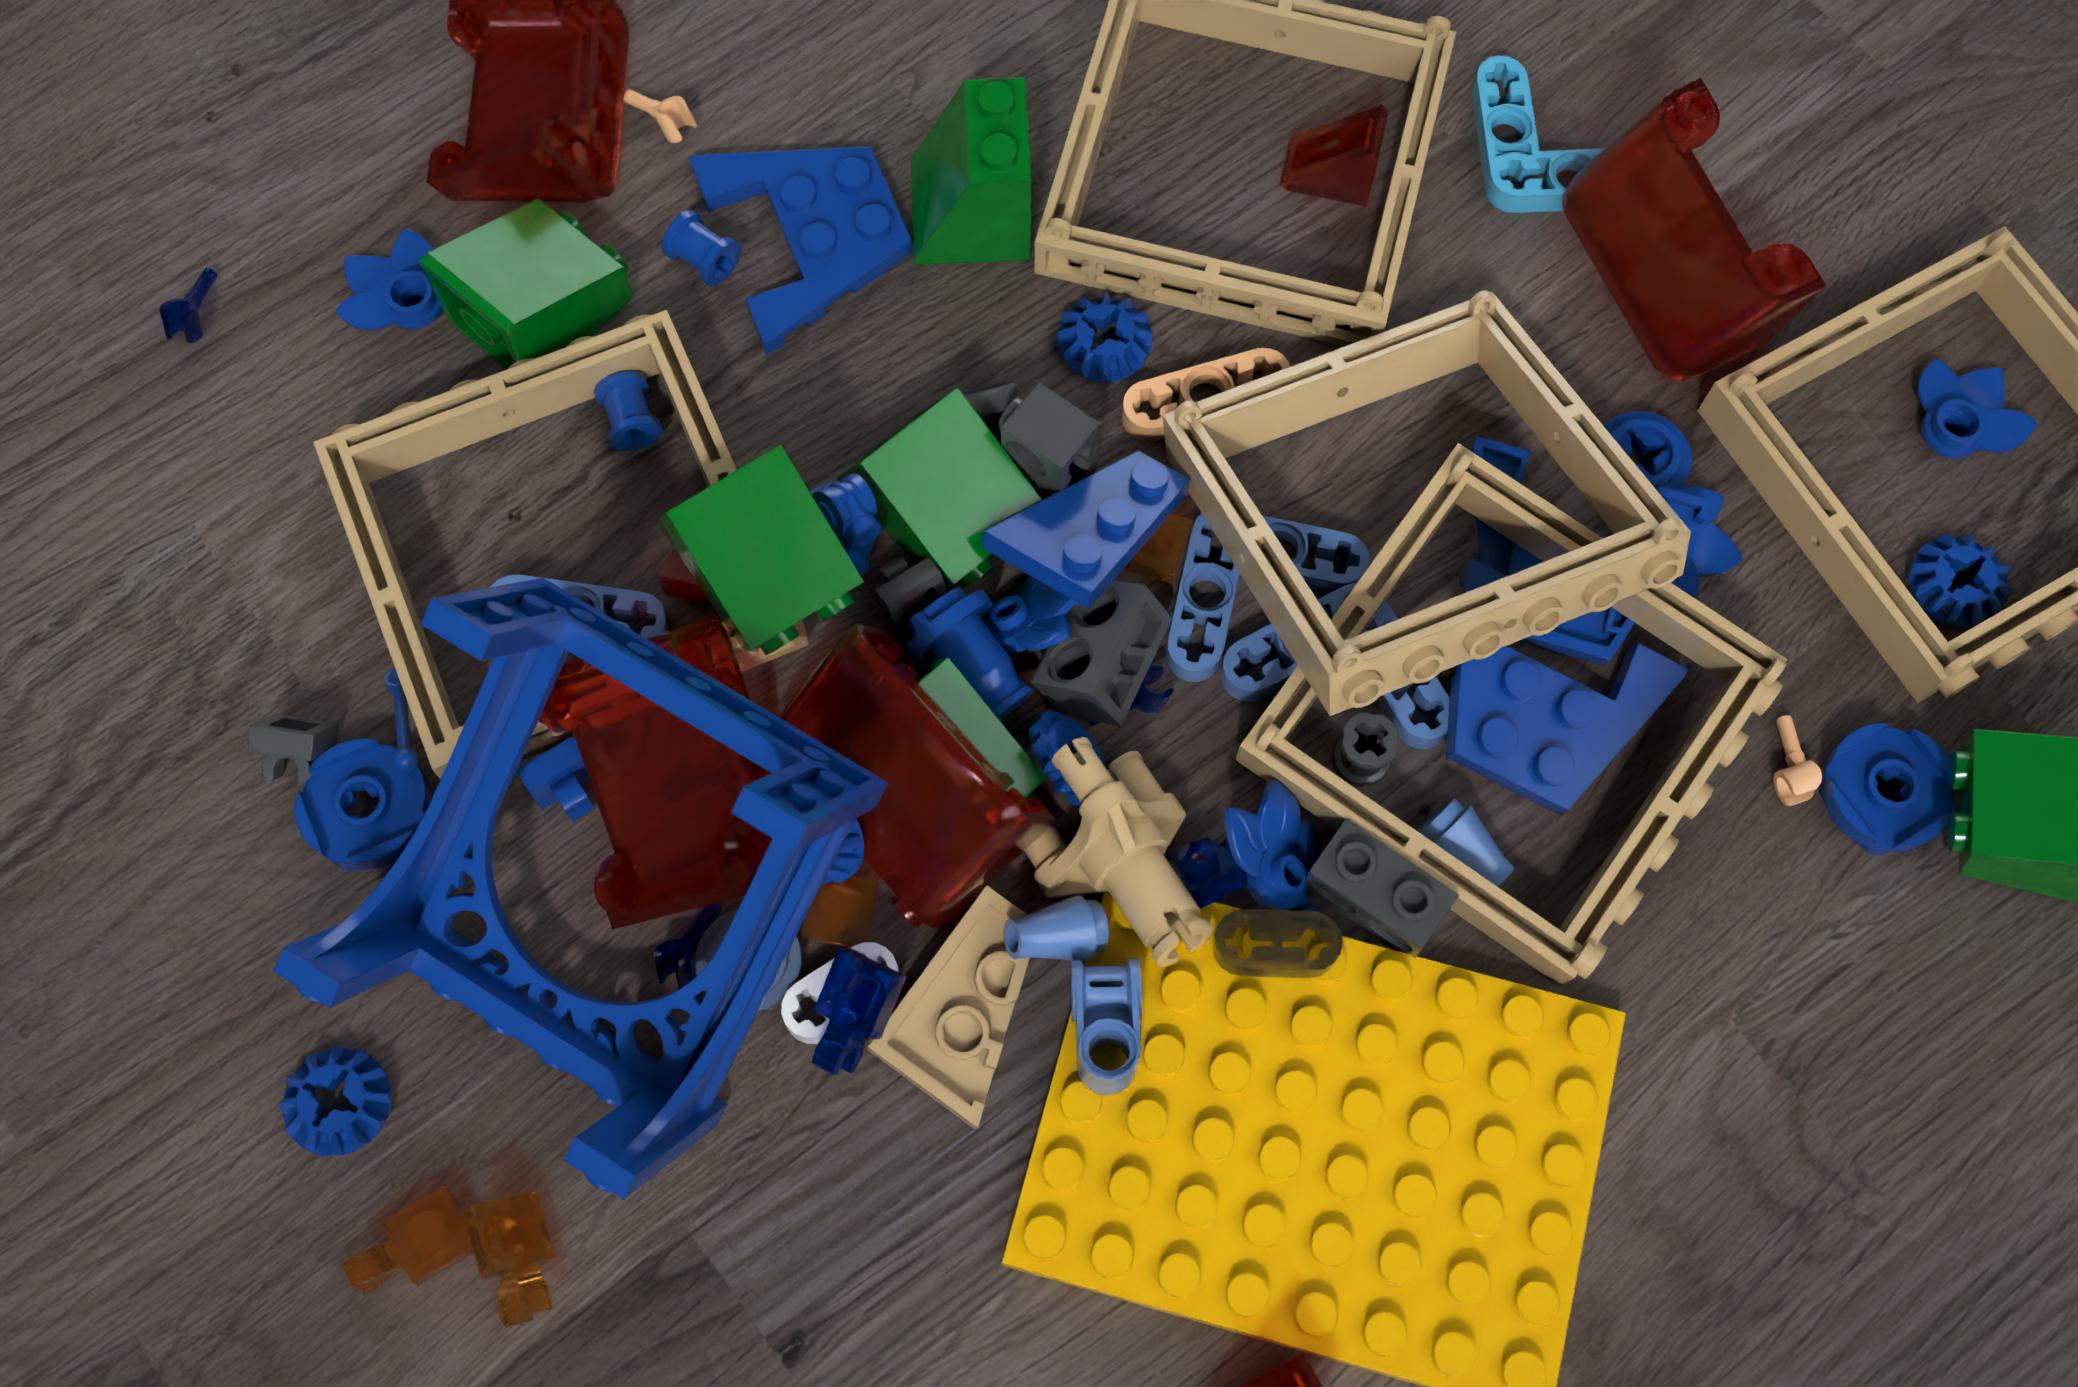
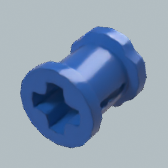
[662,210,741,287]
[594,371,663,451]

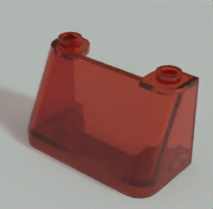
[426,0,629,203]
[1562,77,1826,381]
[538,616,773,930]
[778,623,1057,928]

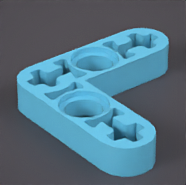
[1471,56,1658,213]

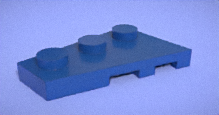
[982,451,1191,609]

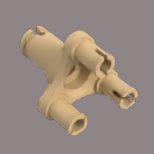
[1008,737,1214,967]

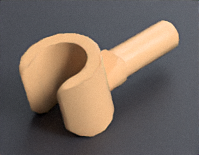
[624,89,698,143]
[1773,715,1822,806]

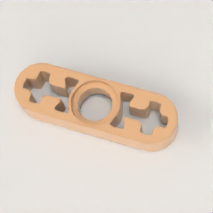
[1122,348,1291,442]

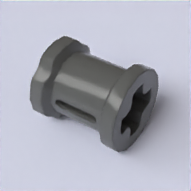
[1333,712,1399,787]

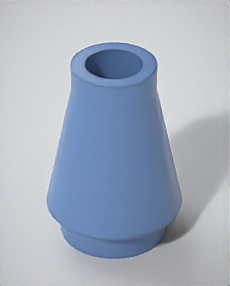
[1418,797,1515,887]
[1004,895,1109,961]

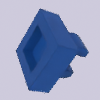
[516,736,598,822]

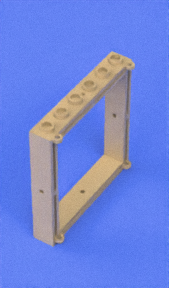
[1034,0,1456,347]
[1697,226,2078,703]
[1163,290,1691,716]
[313,310,809,780]
[1235,443,1787,986]

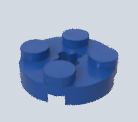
[1817,723,1956,855]
[294,738,432,871]

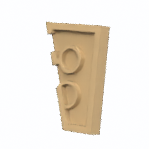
[867,885,1030,1130]

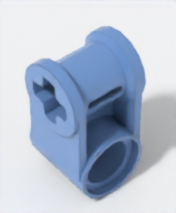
[1070,958,1142,1095]

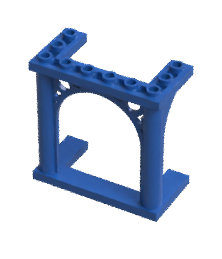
[273,578,889,1200]

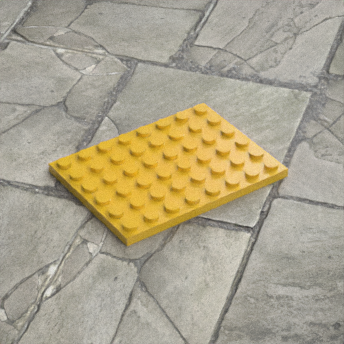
[1002,891,1626,1387]

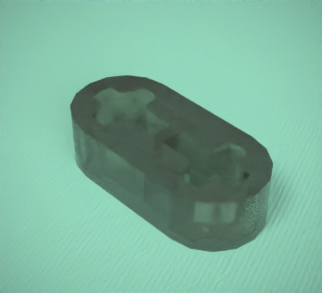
[1212,909,1343,978]

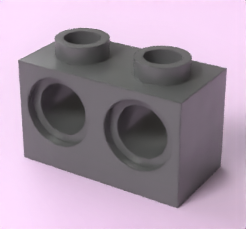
[999,382,1100,500]
[1031,580,1173,727]
[1306,819,1459,958]

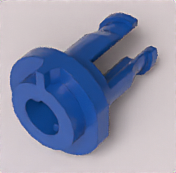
[902,587,1034,720]

